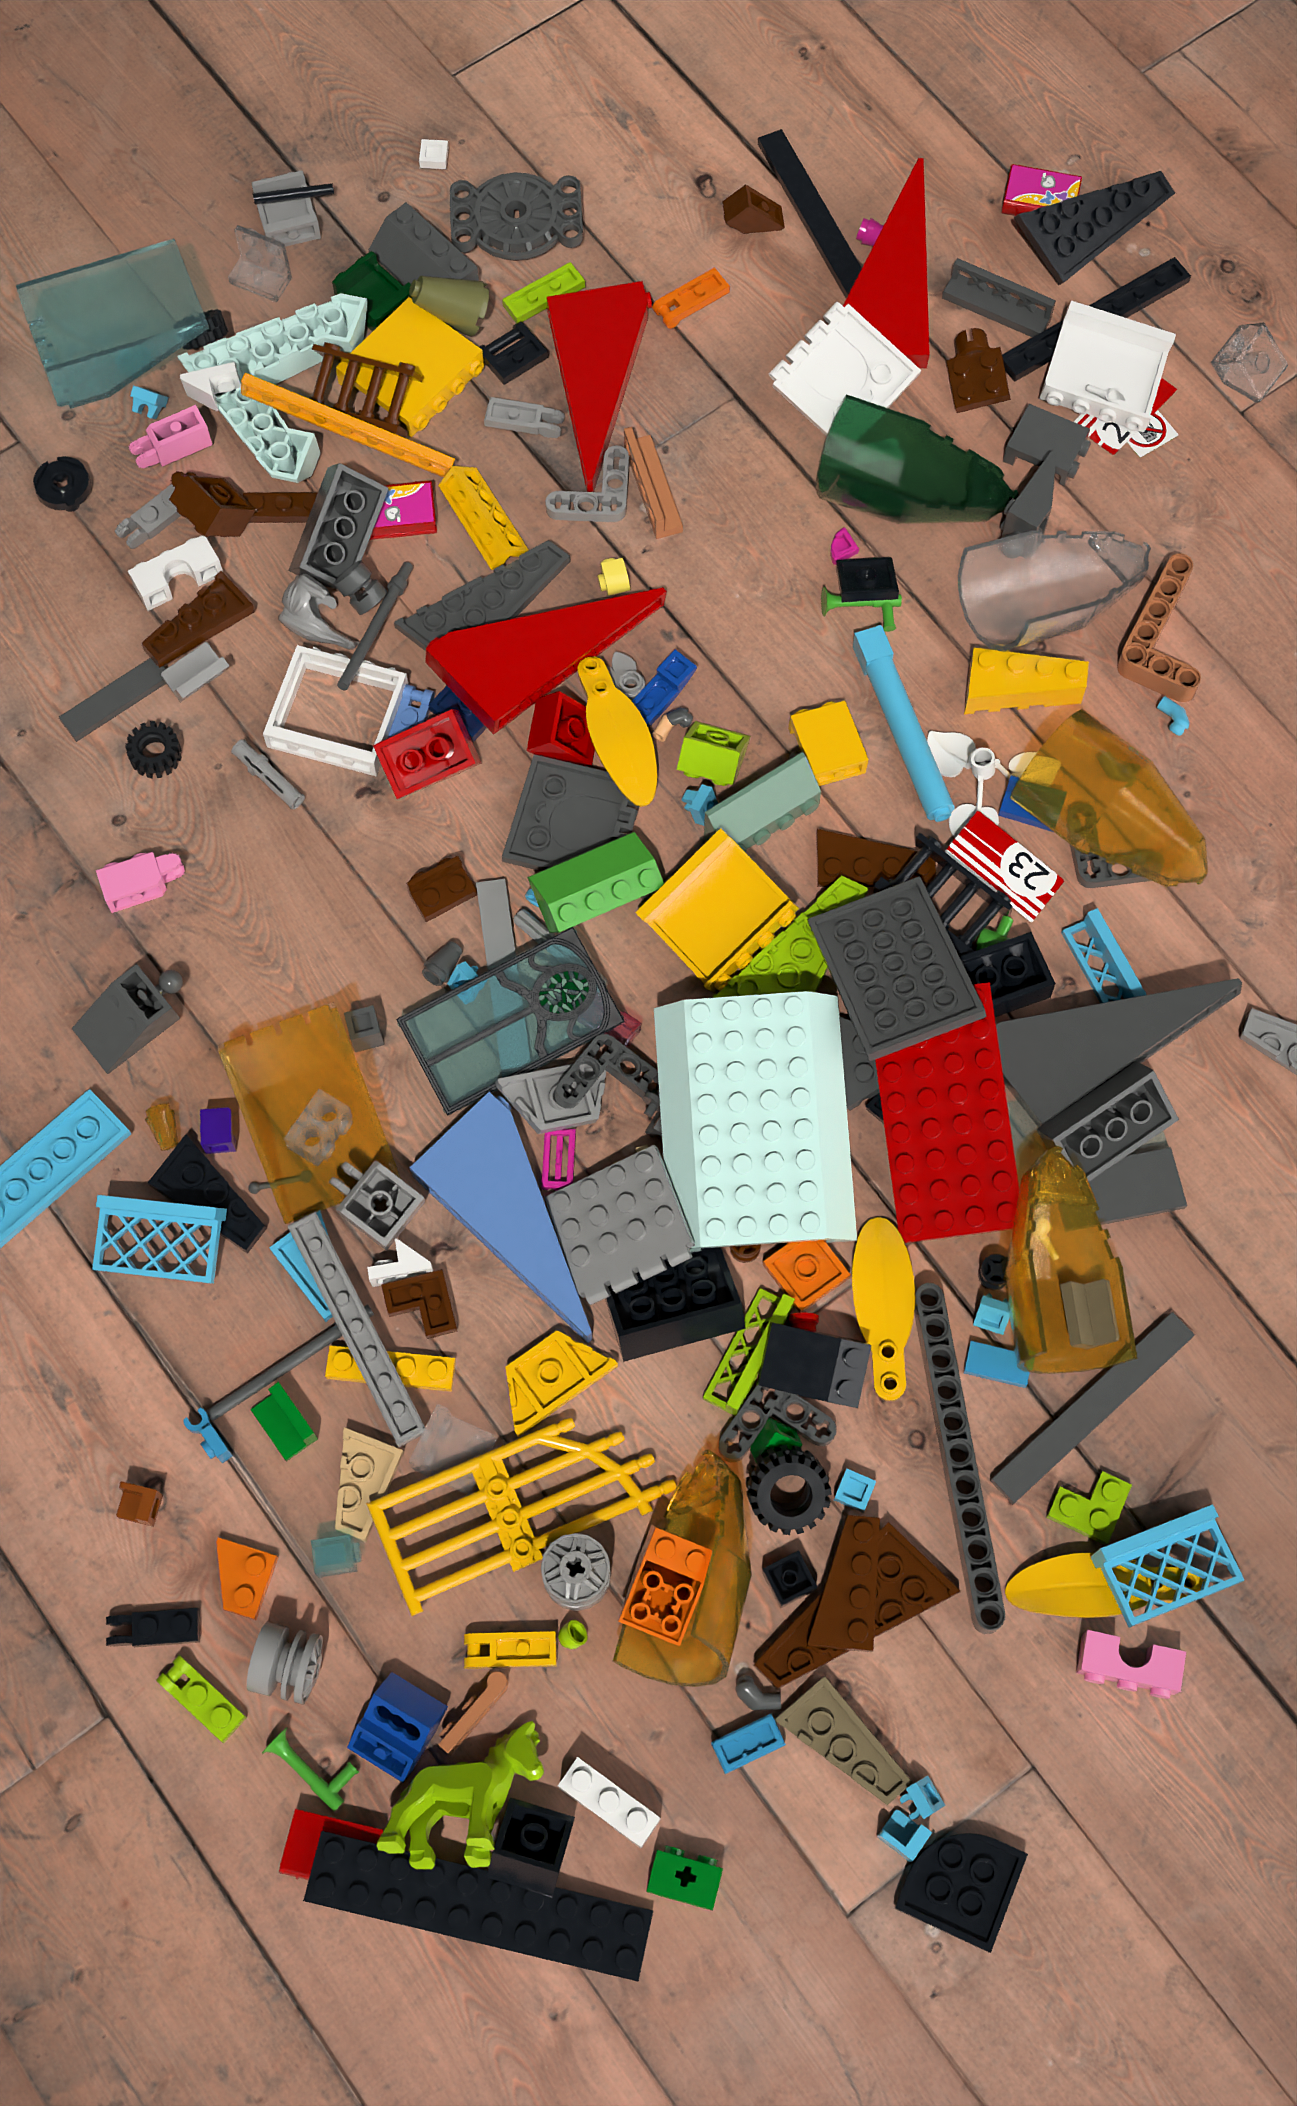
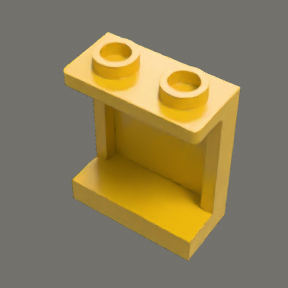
[788,701,869,786]

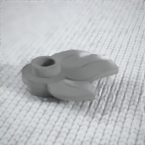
[600,652,645,699]

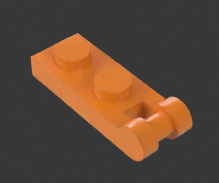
[652,267,730,329]

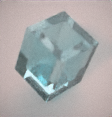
[311,1534,362,1578]

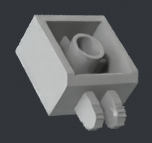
[329,1160,425,1251]

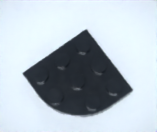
[894,1833,1028,1953]

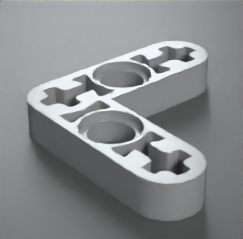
[545,445,629,522]

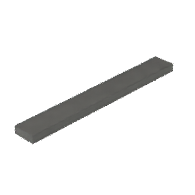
[991,1312,1195,1505]

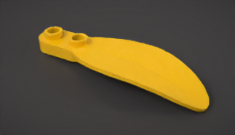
[577,657,657,807]
[852,1217,915,1401]
[1005,1553,1203,1618]

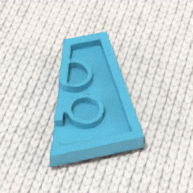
[269,1210,333,1322]

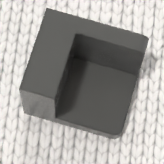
[344,1005,384,1052]

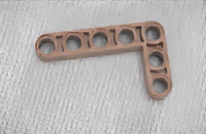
[1117,553,1201,702]

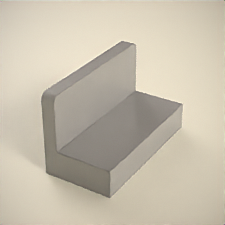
[161,642,229,703]

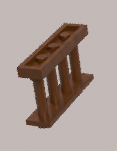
[309,342,423,438]

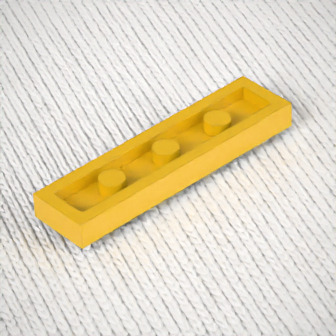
[325,1345,456,1392]

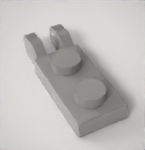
[484,397,565,439]
[115,484,181,549]

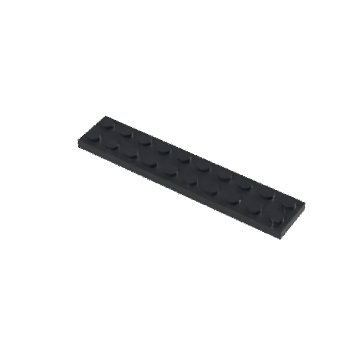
[303,1831,653,1982]

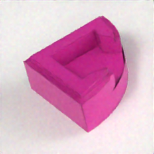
[830,527,859,565]

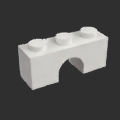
[128,536,223,611]
[558,1757,661,1849]

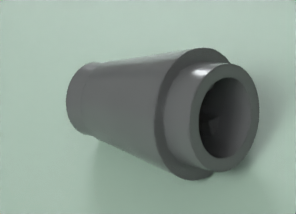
[422,941,463,986]

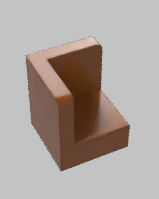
[116,1481,163,1527]

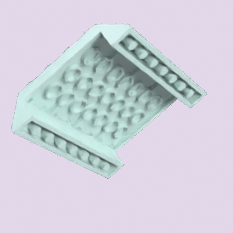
[654,991,857,1252]

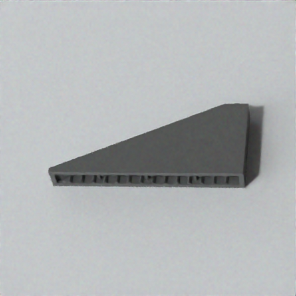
[996,978,1242,1128]

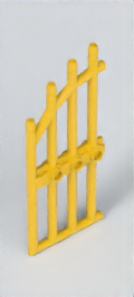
[366,1418,677,1616]

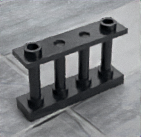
[873,833,1013,957]

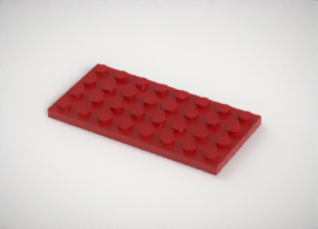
[875,982,1025,1244]

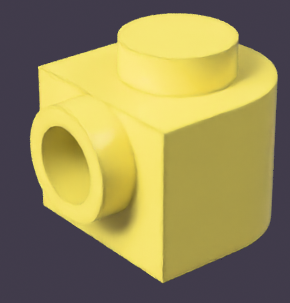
[597,558,630,596]

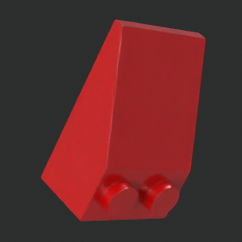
[373,709,482,799]

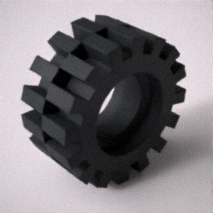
[174,309,229,350]
[125,721,182,778]

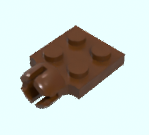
[946,328,1011,413]

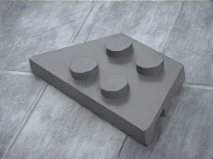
[495,1059,606,1134]

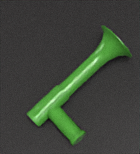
[821,587,902,632]
[262,1728,359,1812]

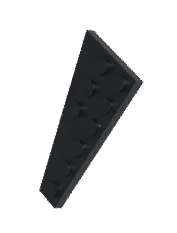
[1014,171,1175,285]

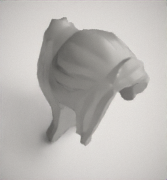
[278,573,359,650]

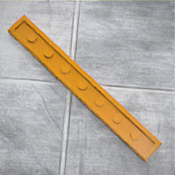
[241,373,455,477]

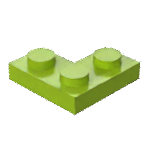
[1046,1471,1132,1545]

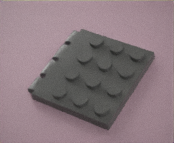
[502,754,640,871]

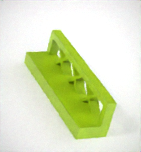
[703,1288,795,1416]

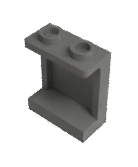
[1003,404,1091,486]

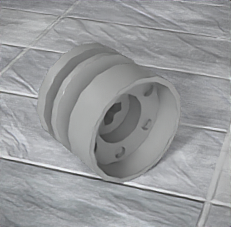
[541,1533,611,1611]
[247,1622,323,1705]

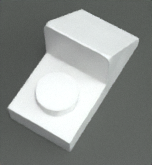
[180,362,241,411]
[367,1238,433,1287]

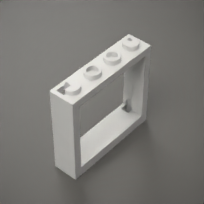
[263,645,408,776]

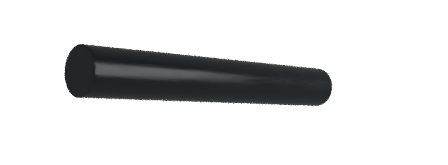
[253,183,334,205]

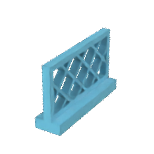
[92,1195,227,1284]
[1091,1504,1245,1628]

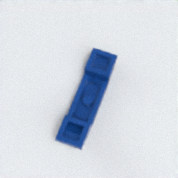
[632,649,697,728]

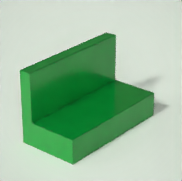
[250,1382,318,1462]

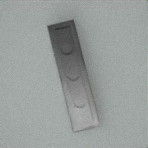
[59,658,166,742]

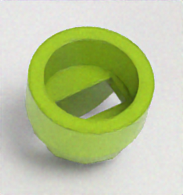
[558,1620,588,1649]

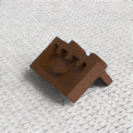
[406,856,477,922]

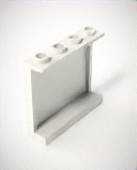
[1039,301,1176,432]

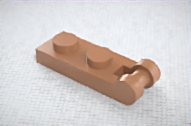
[438,1671,509,1756]

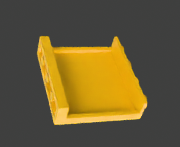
[335,297,484,438]
[635,828,799,992]

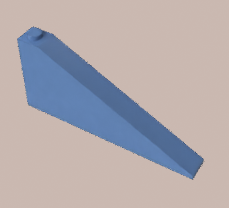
[410,1092,592,1343]

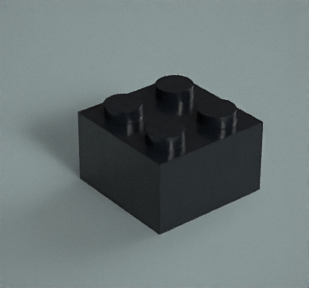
[487,1797,575,1897]

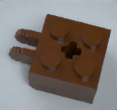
[169,471,256,537]

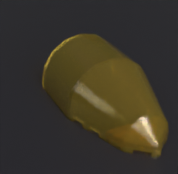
[1010,709,1208,887]
[1003,1146,1138,1374]
[613,1449,752,1687]

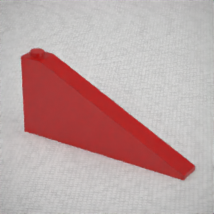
[843,158,930,368]
[546,281,652,492]
[425,587,667,735]

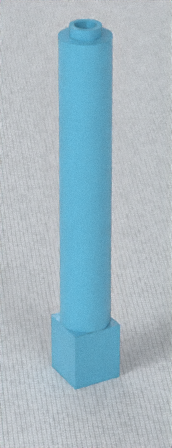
[853,625,955,822]

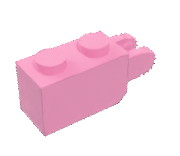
[129,405,212,469]
[96,852,185,913]

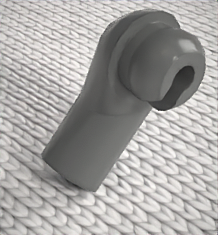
[735,1675,781,1710]

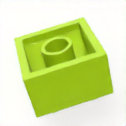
[676,721,751,786]

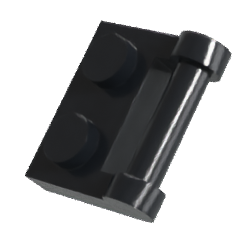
[479,321,548,385]

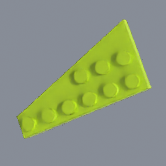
[713,876,868,998]

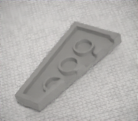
[1240,1008,1297,1075]

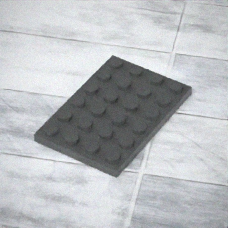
[807,876,986,1062]

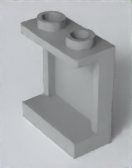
[251,171,321,250]

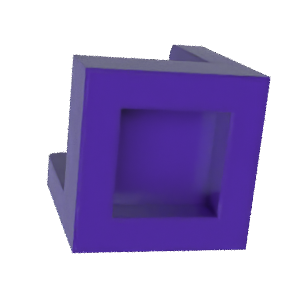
[200,1107,237,1154]

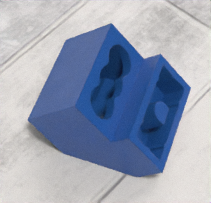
[347,1672,448,1783]

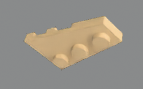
[335,1427,404,1543]

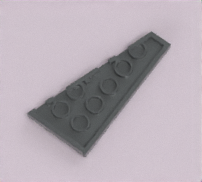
[394,540,570,651]

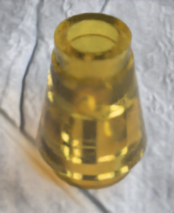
[145,1103,178,1151]

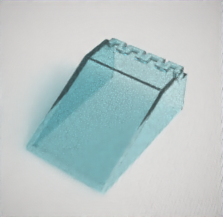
[16,239,209,409]

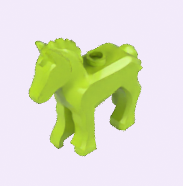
[376,1721,544,1869]

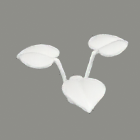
[927,731,1062,838]

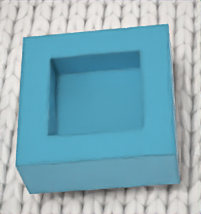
[834,1468,876,1513]

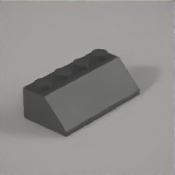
[368,202,479,285]
[288,463,389,589]
[1037,1061,1179,1188]

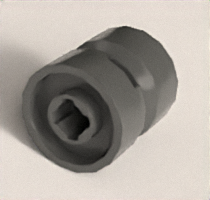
[333,560,387,615]

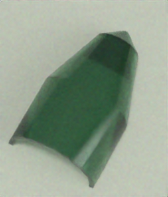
[816,394,1019,524]

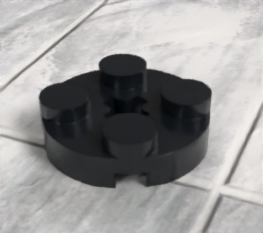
[33,456,91,512]

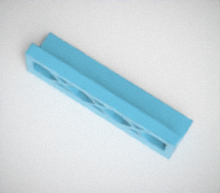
[1061,908,1147,1004]

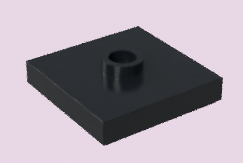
[836,557,899,602]

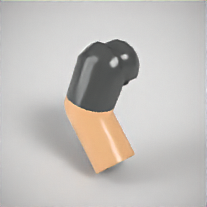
[652,707,693,742]

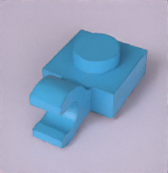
[183,1408,233,1463]

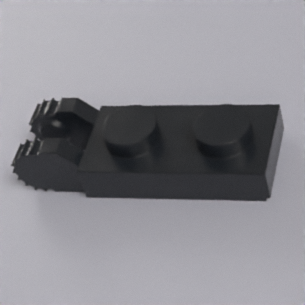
[106,1608,200,1648]

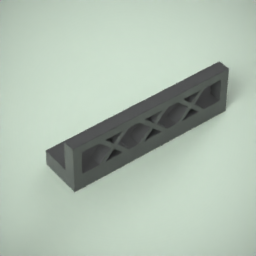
[942,258,1056,338]

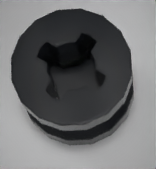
[978,1254,1013,1291]

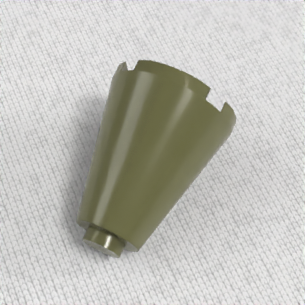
[409,276,489,337]

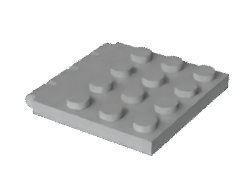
[544,1145,695,1305]

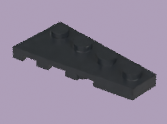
[148,1134,266,1254]

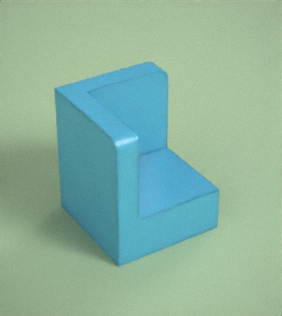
[877,1810,932,1862]

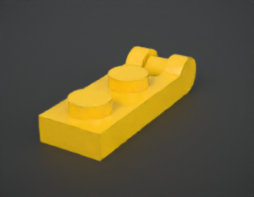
[464,1631,557,1669]

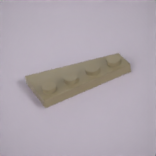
[775,1676,913,1805]

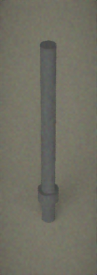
[337,562,413,691]
[207,1304,374,1421]

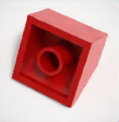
[526,691,595,768]

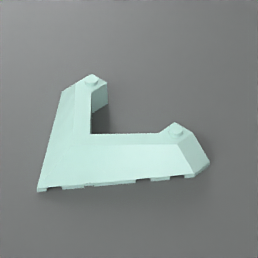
[177,293,367,483]

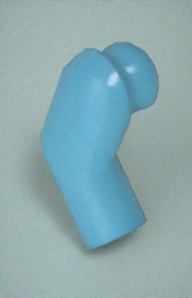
[1157,696,1190,736]

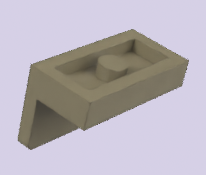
[1060,1279,1120,1349]

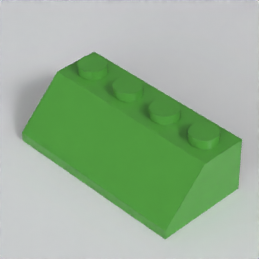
[527,832,664,933]

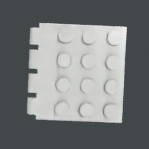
[769,302,921,454]

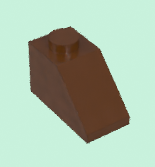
[722,184,785,234]

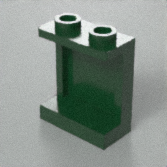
[332,251,412,332]

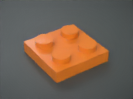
[762,1240,851,1313]

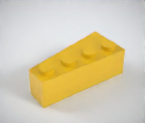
[964,647,1089,715]

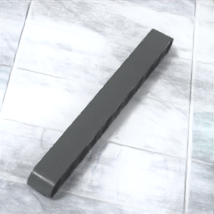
[914,1283,1005,1634]

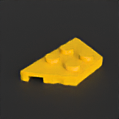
[505,1330,618,1437]

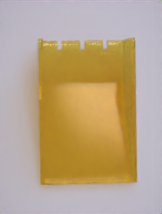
[218,1002,402,1224]

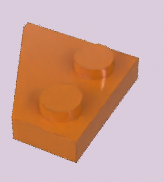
[216,1537,279,1620]

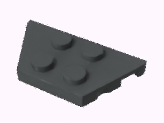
[839,1017,880,1111]

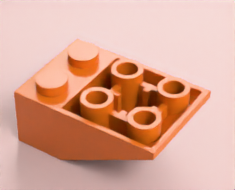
[618,1525,717,1646]

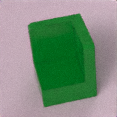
[750,1418,803,1464]

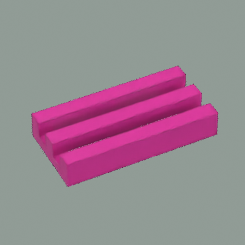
[542,1129,576,1191]

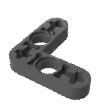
[1066,805,1163,888]
[554,1034,659,1109]
[719,1385,836,1462]

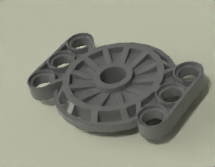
[450,172,583,260]

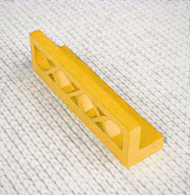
[438,466,529,570]

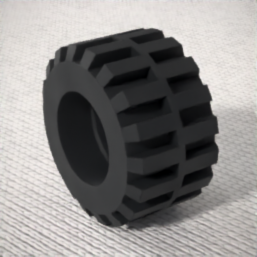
[746,1445,832,1535]

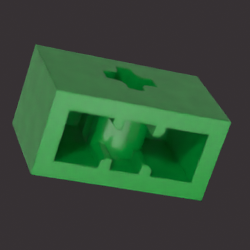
[647,1845,723,1911]

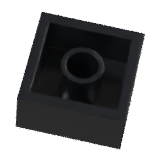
[762,1550,818,1609]

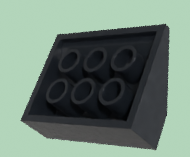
[605,1247,746,1362]

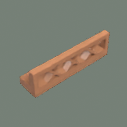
[624,427,683,539]

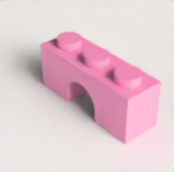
[1076,1630,1186,1699]

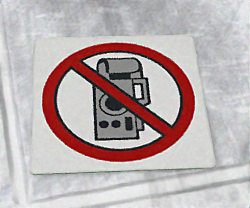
[1127,410,1178,457]

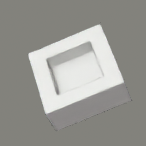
[419,139,449,169]

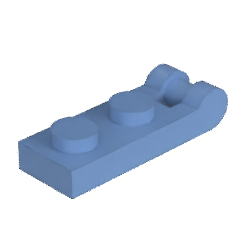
[387,684,435,739]

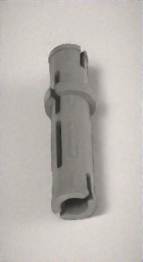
[231,739,305,810]

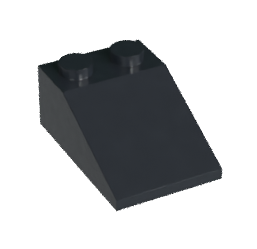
[757,1322,872,1408]

